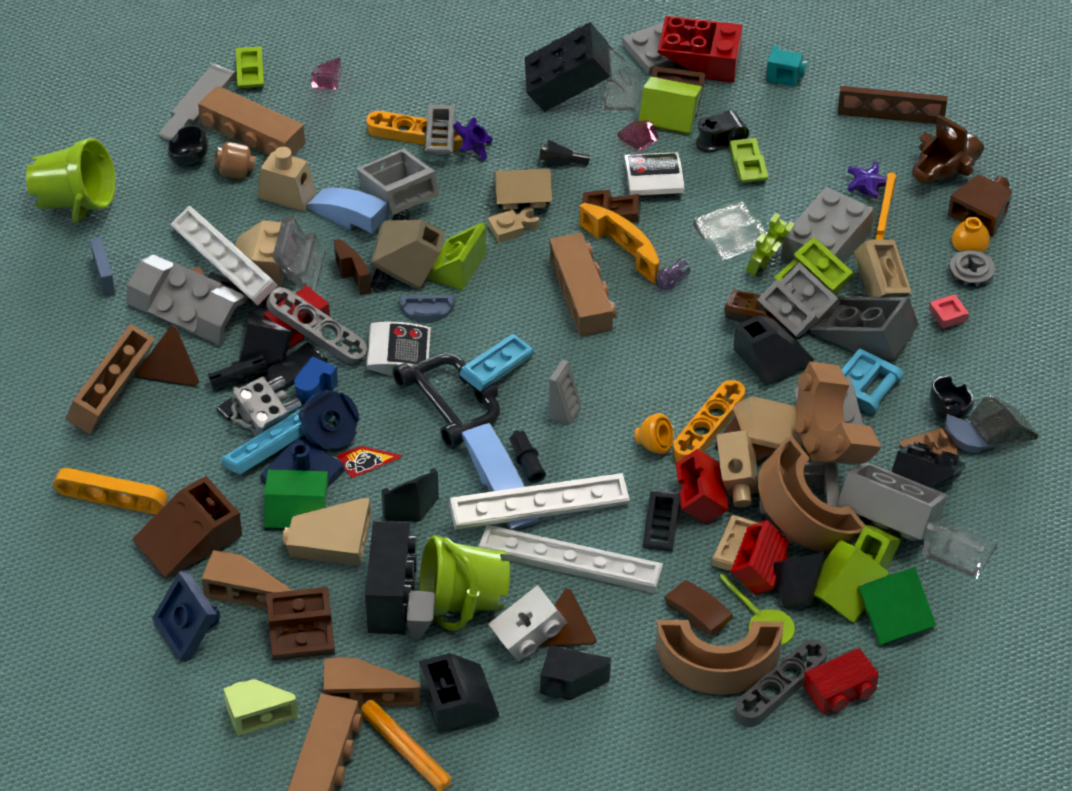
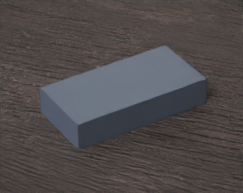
[90,237,115,297]

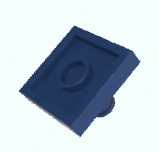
[260,438,345,488]
[152,572,220,661]

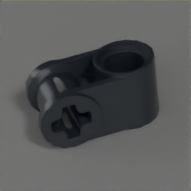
[696,110,750,153]

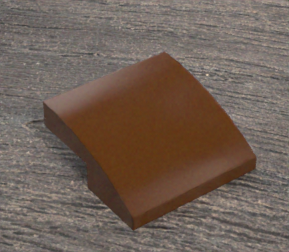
[266,587,335,660]

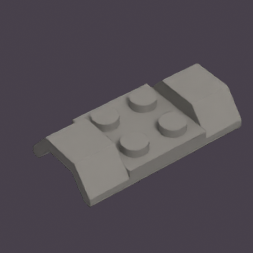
[126,254,248,347]

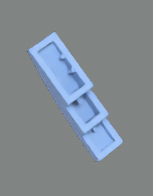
[461,423,539,531]

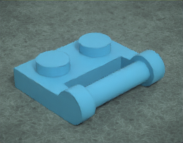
[842,348,904,415]

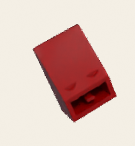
[657,16,743,83]

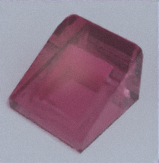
[617,120,658,151]

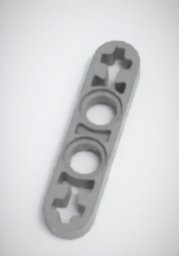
[267,287,367,364]

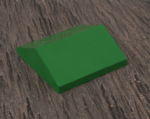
[264,469,328,530]
[858,567,936,645]

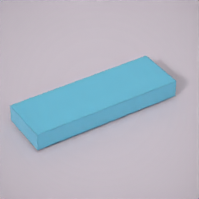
[459,334,534,392]

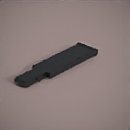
[216,342,328,421]

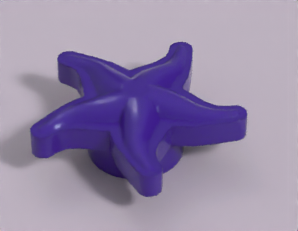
[453,117,493,161]
[848,162,887,199]

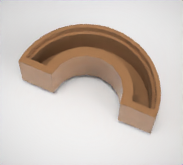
[795,361,881,465]
[758,436,865,553]
[656,620,784,695]

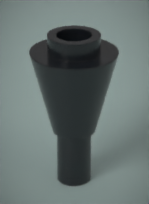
[539,139,590,166]

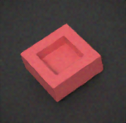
[929,294,969,329]

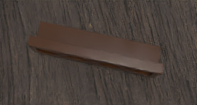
[837,86,947,124]

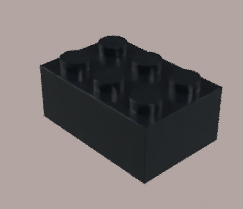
[524,22,611,112]
[365,521,417,634]

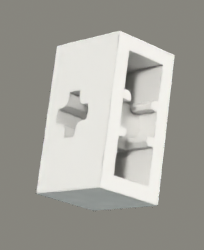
[489,585,567,662]

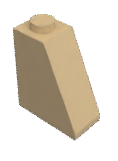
[283,498,372,566]

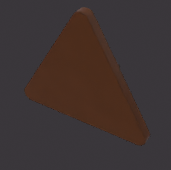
[137,326,199,386]
[537,589,597,648]

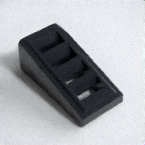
[643,491,681,551]

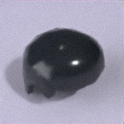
[168,126,209,166]
[930,376,974,418]

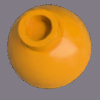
[951,217,990,252]
[634,413,674,454]

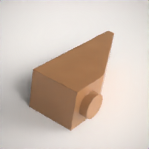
[202,550,292,609]
[323,657,421,707]

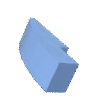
[307,188,388,234]

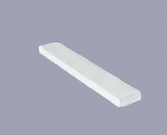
[170,205,278,306]
[448,473,630,530]
[478,525,663,593]

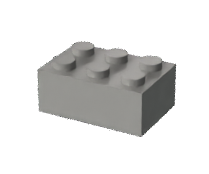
[781,187,874,263]
[837,462,948,541]

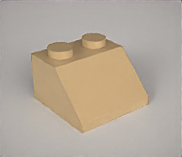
[494,168,552,210]
[235,220,291,286]

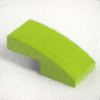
[236,46,264,88]
[729,138,768,183]

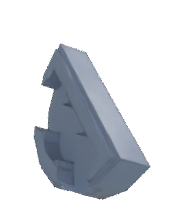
[399,295,455,323]
[944,414,1003,454]

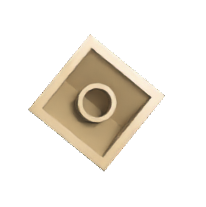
[853,240,912,297]
[733,396,802,449]

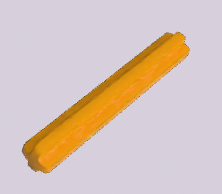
[361,700,452,791]

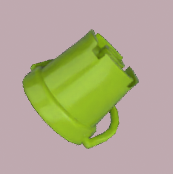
[26,138,116,223]
[420,535,510,631]

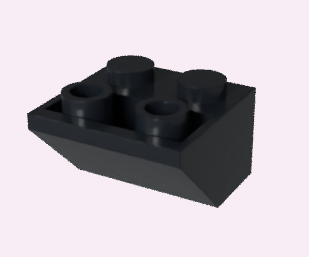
[419,653,499,733]

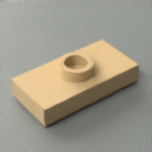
[712,515,759,571]

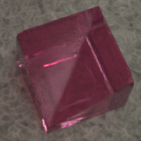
[311,58,342,89]

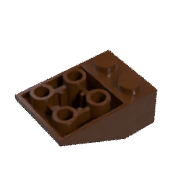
[132,476,243,580]

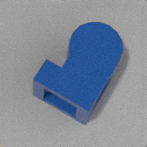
[295,356,338,405]

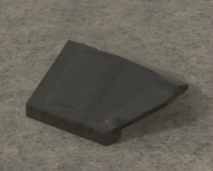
[968,396,1039,445]

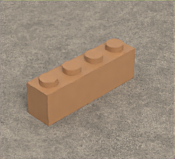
[198,86,305,156]
[549,232,617,337]
[66,324,155,434]
[288,694,363,791]

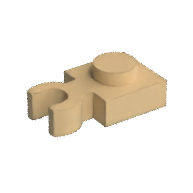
[488,207,540,243]

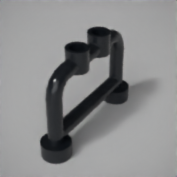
[392,353,500,449]

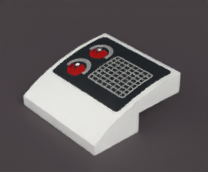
[624,152,684,195]
[366,322,431,376]

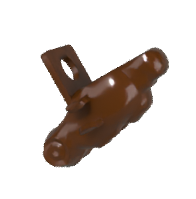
[912,115,984,185]

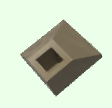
[370,220,445,290]

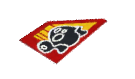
[337,446,402,478]

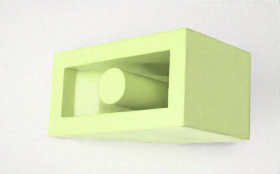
[223,679,298,736]

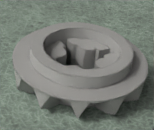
[950,250,995,287]

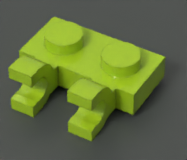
[745,212,795,276]

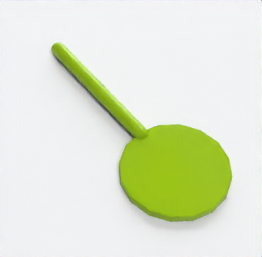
[719,574,795,647]

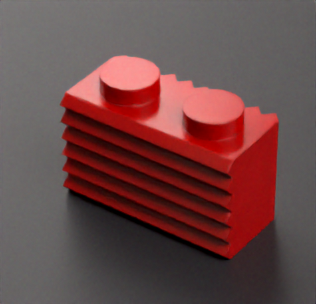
[730,520,790,595]
[803,647,879,715]

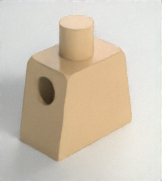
[257,147,316,212]
[717,430,759,507]

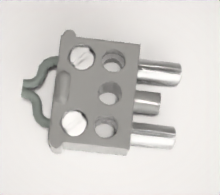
[230,376,301,437]

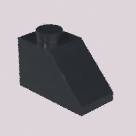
[540,645,611,700]

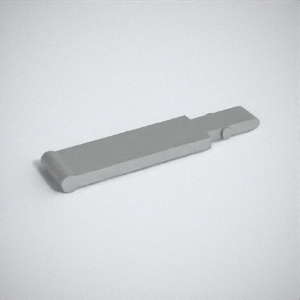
[159,64,236,142]

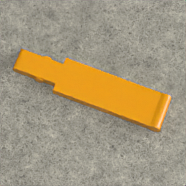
[876,172,897,240]

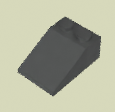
[811,297,919,360]

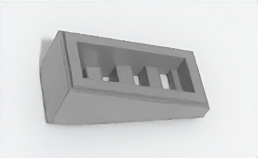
[425,105,456,154]
[549,360,581,425]
[407,591,435,642]

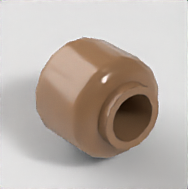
[214,142,255,180]

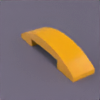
[579,203,659,284]

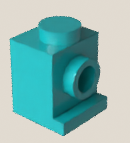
[766,45,807,87]

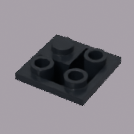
[733,315,814,385]
[892,442,966,487]

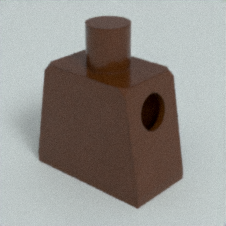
[948,175,1012,237]

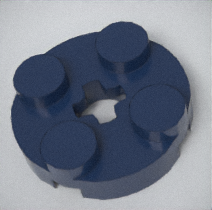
[299,390,359,450]

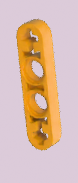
[366,111,463,150]
[673,380,745,462]
[53,468,168,515]

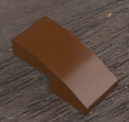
[582,189,641,222]
[333,239,371,296]
[664,580,734,635]

